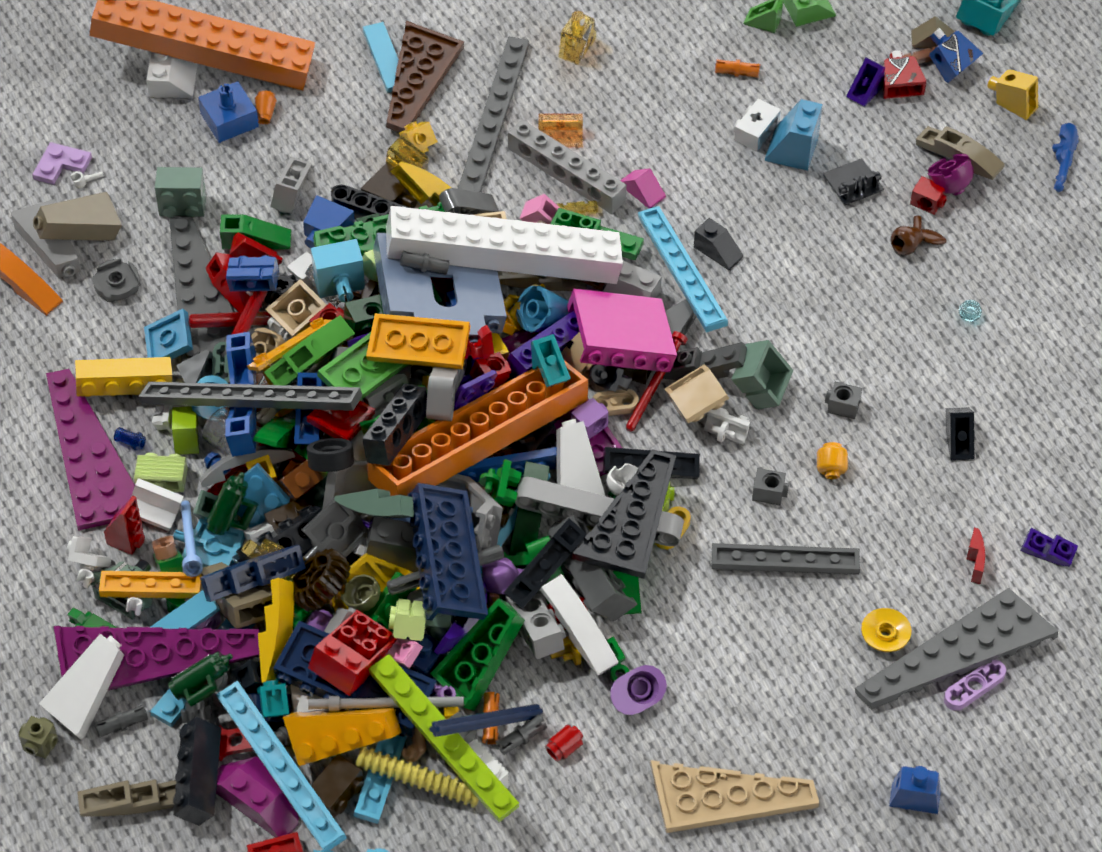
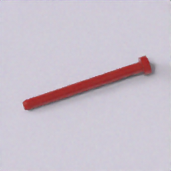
[626,331,688,432]

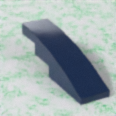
[200,545,306,602]

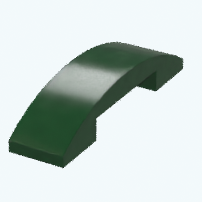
[508,461,549,556]

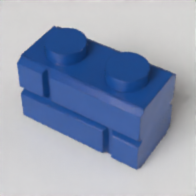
[226,255,279,292]

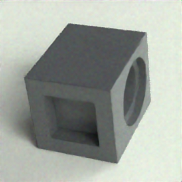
[825,381,863,419]
[752,468,789,505]

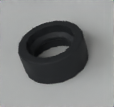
[307,438,354,472]

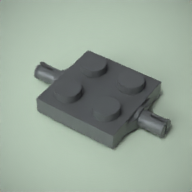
[301,498,369,562]

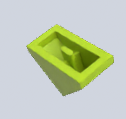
[172,406,199,455]

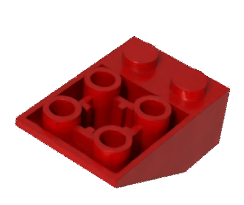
[308,610,398,696]

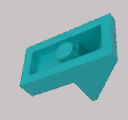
[531,334,571,388]

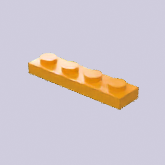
[99,571,202,599]

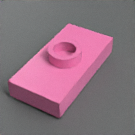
[383,638,423,668]

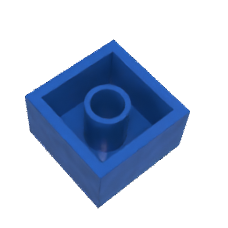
[198,81,259,143]

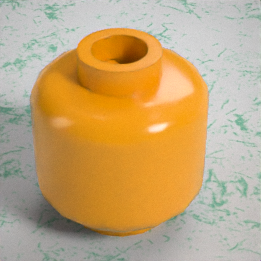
[817,442,848,479]

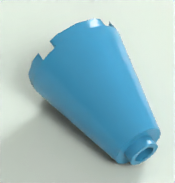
[516,286,571,332]

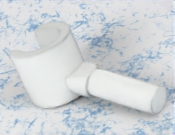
[71,171,104,188]

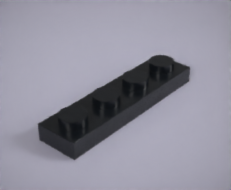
[603,447,700,479]

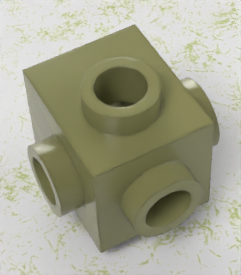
[18,715,58,759]

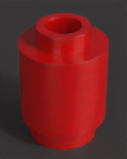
[545,725,583,762]

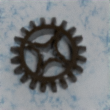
[292,548,351,612]

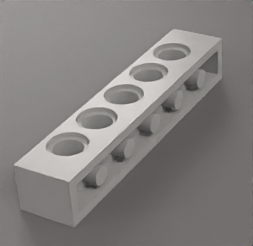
[508,119,627,214]

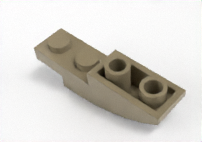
[916,126,1005,180]

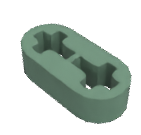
[212,342,230,384]

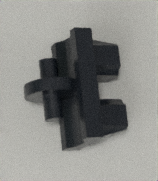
[590,364,632,392]

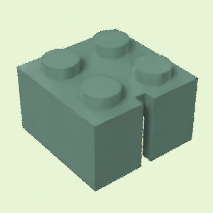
[155,167,207,218]
[731,340,794,409]

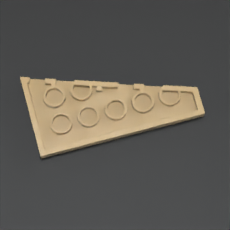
[650,760,819,833]

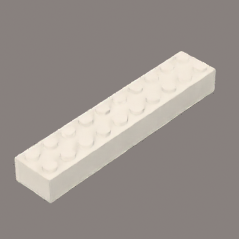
[386,206,623,284]

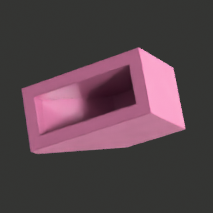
[520,194,560,224]

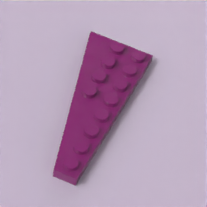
[46,369,135,531]
[54,625,260,691]

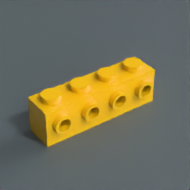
[75,357,172,397]

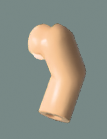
[402,727,427,762]

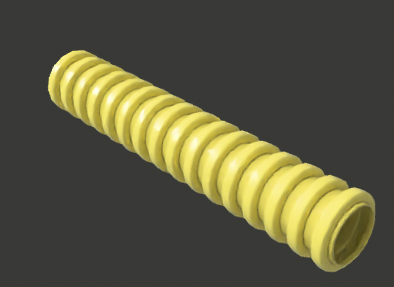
[355,746,479,808]

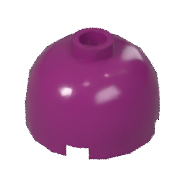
[927,154,974,196]

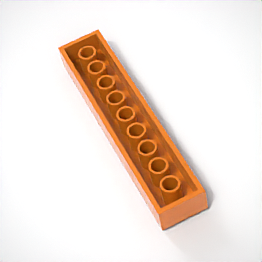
[89,0,316,91]
[367,360,588,496]

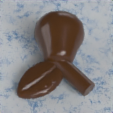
[890,215,947,256]

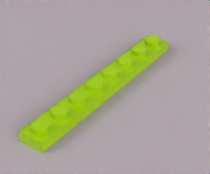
[369,654,519,822]

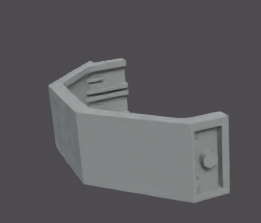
[323,461,503,551]

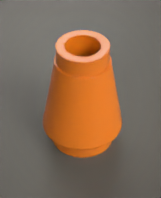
[255,90,277,124]

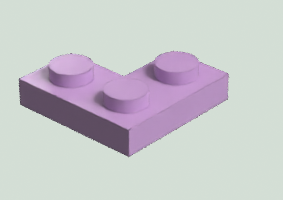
[32,142,92,185]

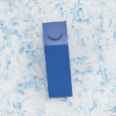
[294,373,325,445]

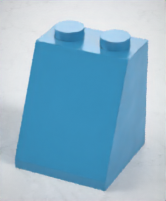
[765,99,823,171]

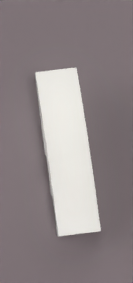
[541,574,619,676]

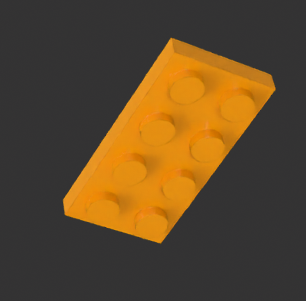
[366,313,471,369]

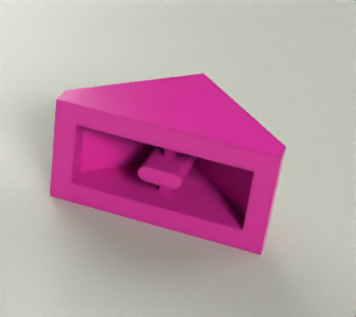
[620,168,666,209]

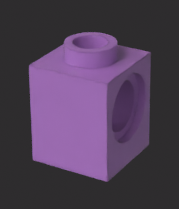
[571,397,609,439]

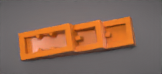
[0,243,63,315]

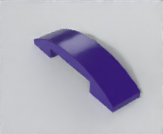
[434,582,487,655]

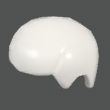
[606,463,638,495]

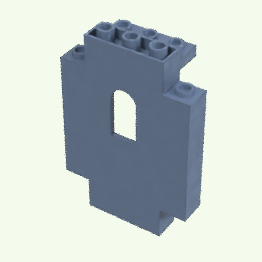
[373,233,507,362]

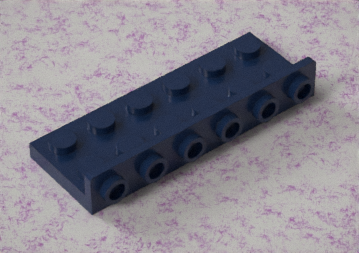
[408,483,488,621]
[274,621,437,738]

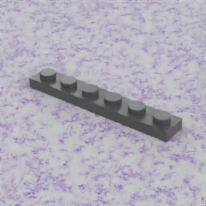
[711,543,860,575]

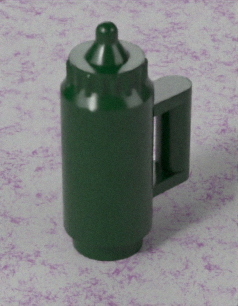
[206,472,259,535]
[168,652,233,707]

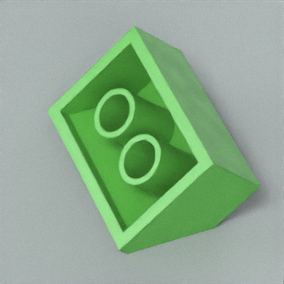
[783,0,836,27]

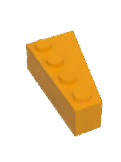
[283,708,402,766]

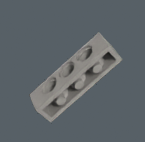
[499,592,566,660]

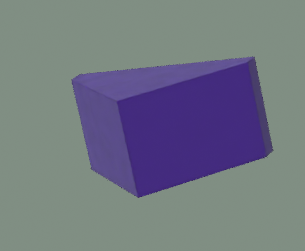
[846,57,885,106]

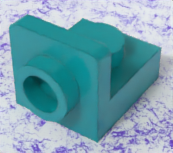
[257,680,289,718]

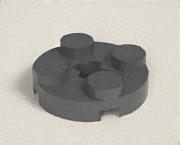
[93,259,140,302]

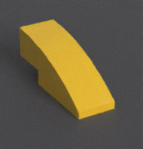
[391,161,452,206]

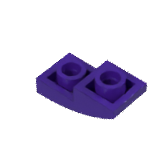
[1020,528,1078,567]

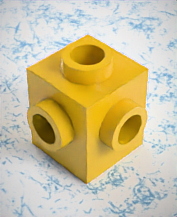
[399,121,438,155]

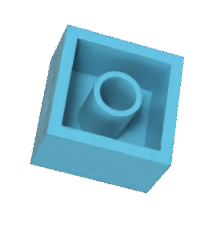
[311,239,365,302]

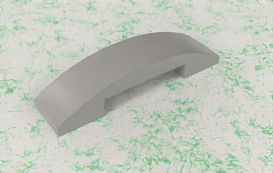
[199,445,295,488]

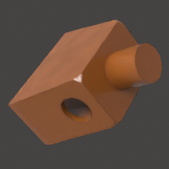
[276,459,327,502]

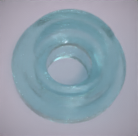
[958,300,982,322]

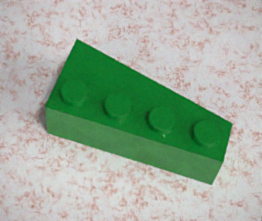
[431,598,525,711]

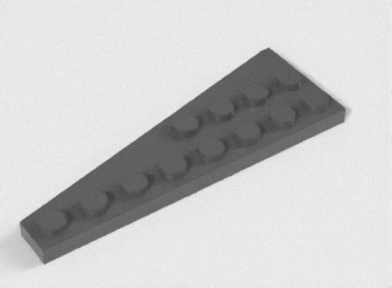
[169,216,235,362]

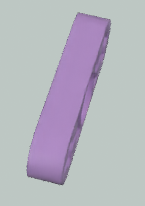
[944,660,1006,711]

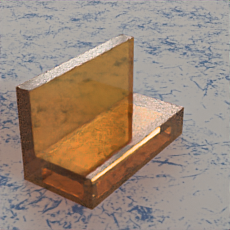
[538,113,583,147]

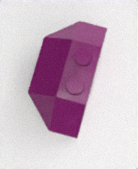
[216,757,299,837]

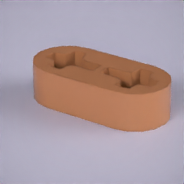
[152,536,178,560]

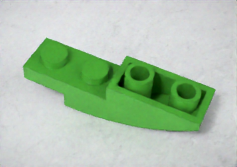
[264,315,355,385]

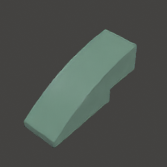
[334,489,414,518]

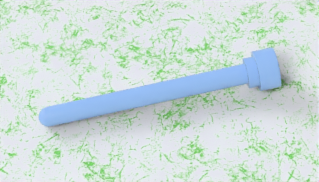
[181,500,203,577]

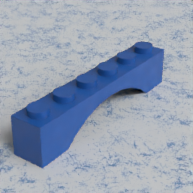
[225,332,256,457]

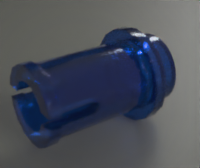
[114,427,146,451]

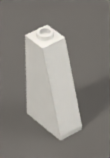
[556,419,605,520]
[39,634,124,740]

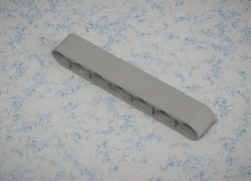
[515,477,684,546]

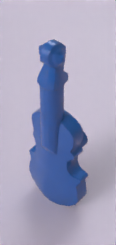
[1052,123,1079,192]

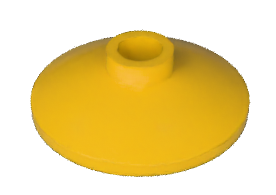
[861,608,912,652]

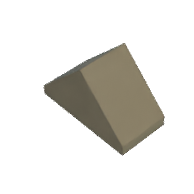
[911,16,954,49]

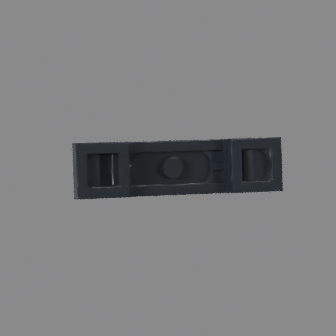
[503,518,587,609]

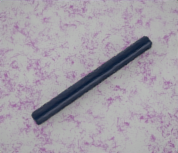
[429,704,543,737]

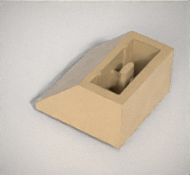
[664,364,729,424]

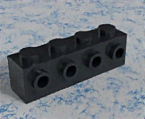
[173,717,222,826]

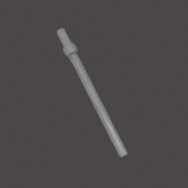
[308,696,464,712]

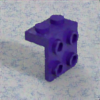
[454,370,497,411]

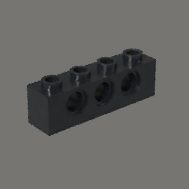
[362,384,427,466]
[232,505,322,564]

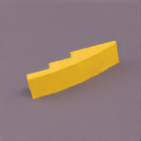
[258,578,294,684]

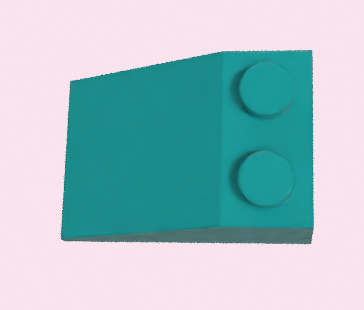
[955,0,1021,36]

